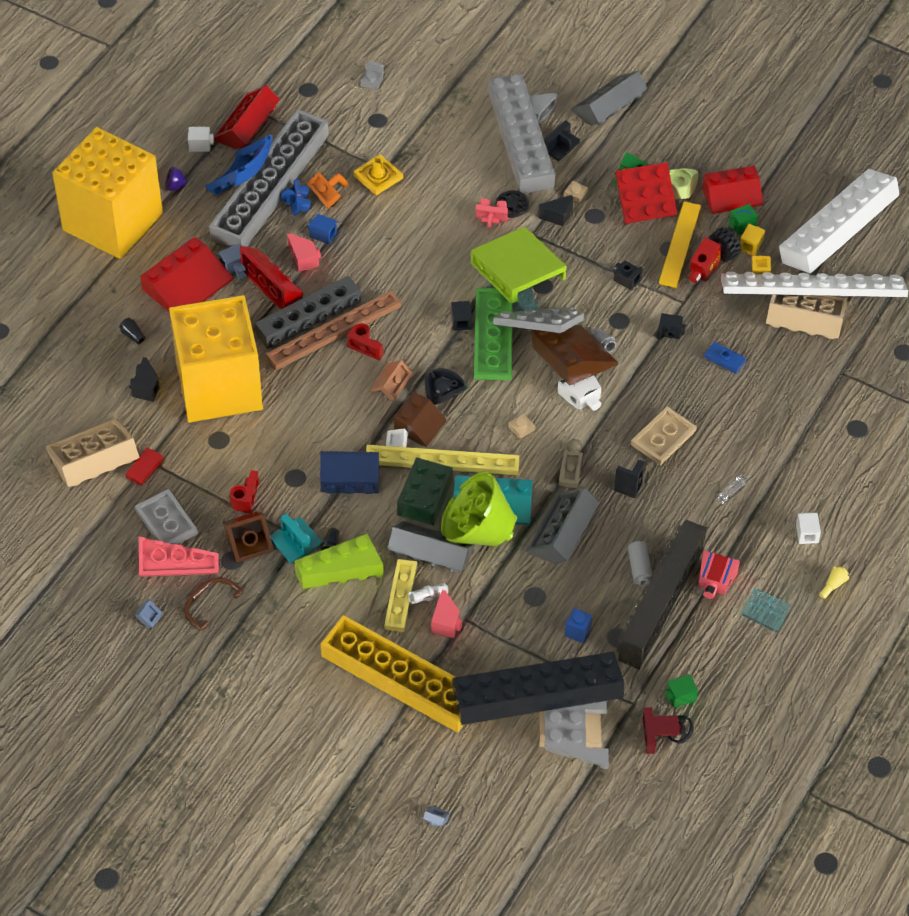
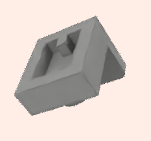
[361,61,384,90]

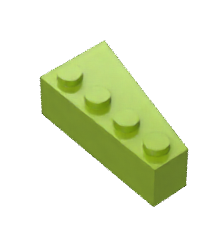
[294,534,384,589]

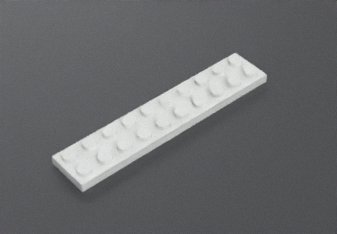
[721,272,908,297]

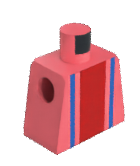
[698,550,740,599]

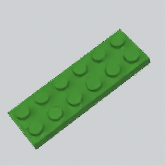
[474,288,512,380]

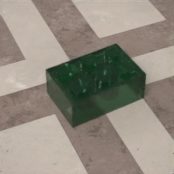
[397,457,453,526]

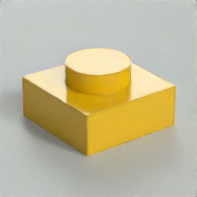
[752,256,771,274]

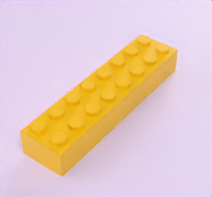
[321,615,463,733]

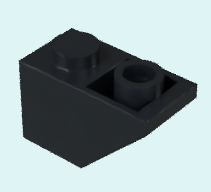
[129,357,160,402]

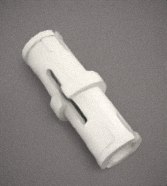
[408,583,448,604]

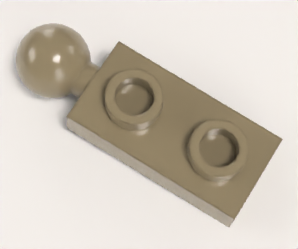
[559,439,583,488]

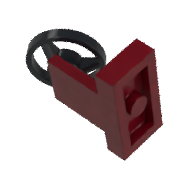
[642,707,694,754]

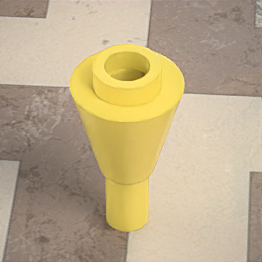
[819,566,849,599]

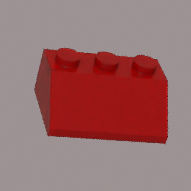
[702,165,763,214]

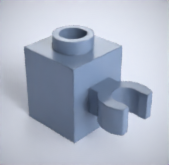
[219,244,246,279]

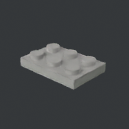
[135,489,198,545]

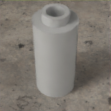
[627,541,653,586]

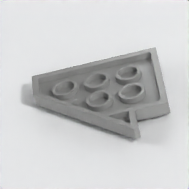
[493,307,584,333]

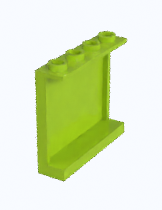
[471,226,567,304]

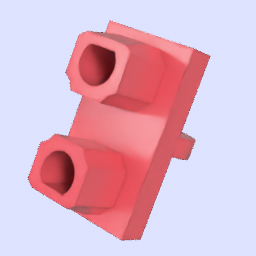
[475,198,508,228]

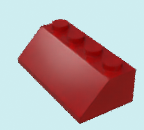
[214,85,280,149]
[240,246,303,310]

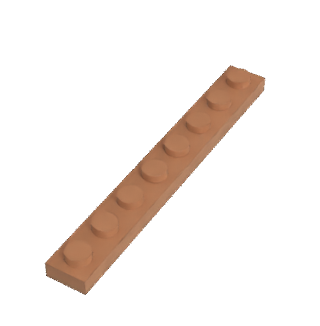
[266,290,401,370]

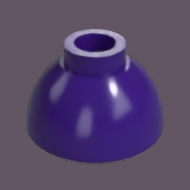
[165,166,187,191]

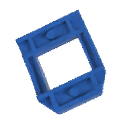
[205,134,273,196]

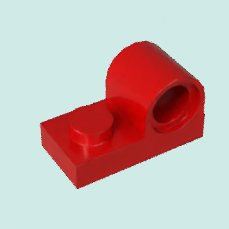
[347,323,383,361]
[230,470,259,513]

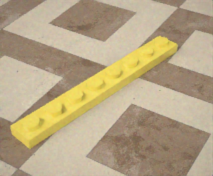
[366,445,520,475]

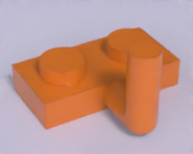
[306,172,348,209]

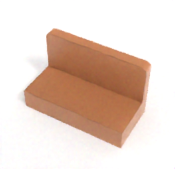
[370,360,413,400]

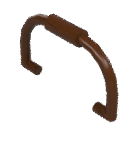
[184,577,243,631]

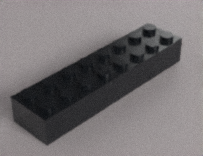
[452,651,624,725]

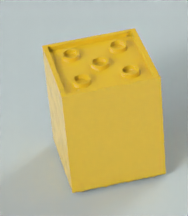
[52,127,163,259]
[169,295,263,423]

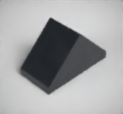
[539,195,573,226]

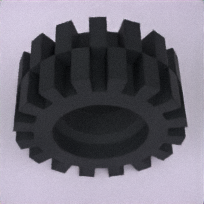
[708,227,741,262]

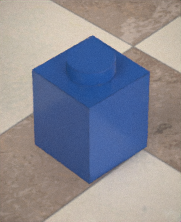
[308,213,337,244]
[565,608,592,643]

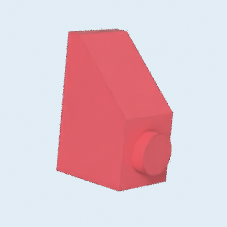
[287,233,321,272]
[431,590,462,638]

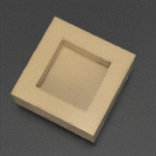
[564,181,588,203]
[508,414,535,439]

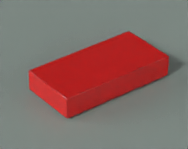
[125,447,164,486]

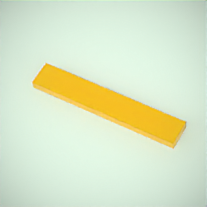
[659,201,701,288]

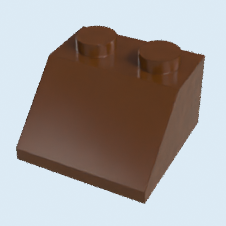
[394,392,446,447]
[223,511,274,563]

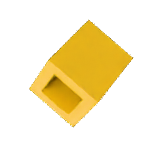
[740,224,765,256]

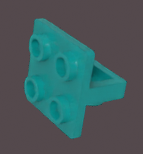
[270,513,322,564]

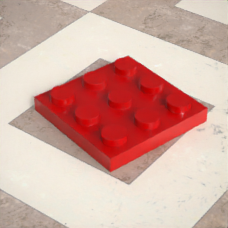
[615,162,678,224]

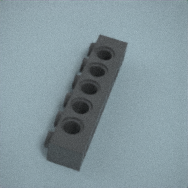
[255,275,361,349]

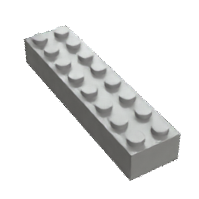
[488,74,555,193]

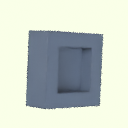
[135,600,163,628]
[423,806,450,826]

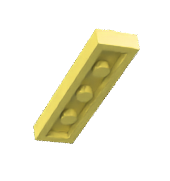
[384,559,417,632]

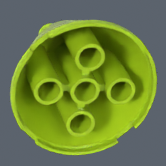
[441,472,517,547]

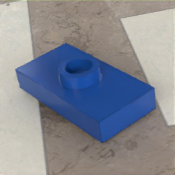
[704,342,746,374]

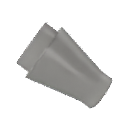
[592,328,616,353]

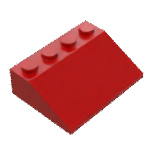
[140,237,233,311]

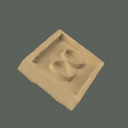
[631,407,697,465]

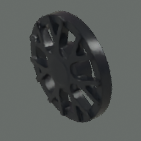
[495,190,529,218]

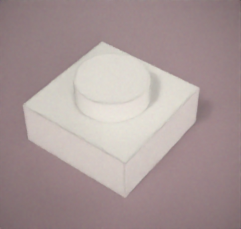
[386,429,408,447]

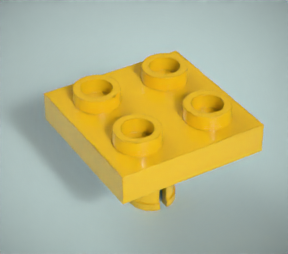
[353,154,403,196]

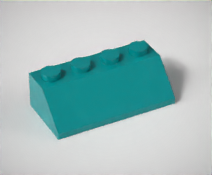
[454,475,533,525]

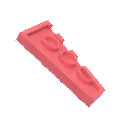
[139,537,219,577]

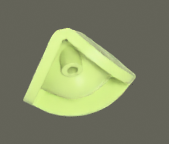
[669,168,698,199]

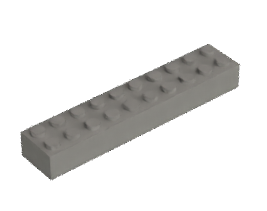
[209,109,329,248]

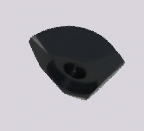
[425,368,468,405]

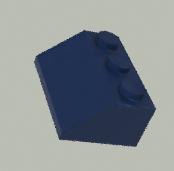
[320,451,380,494]

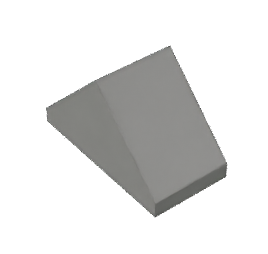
[530,93,557,124]

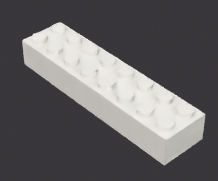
[779,169,899,273]

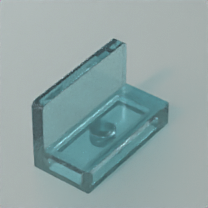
[742,588,790,632]

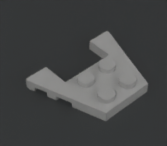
[544,701,609,769]

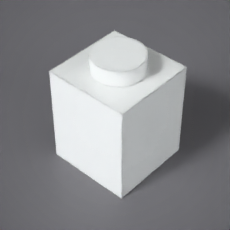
[188,127,214,152]
[796,512,821,544]

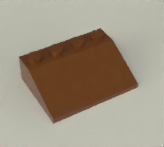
[531,325,618,386]

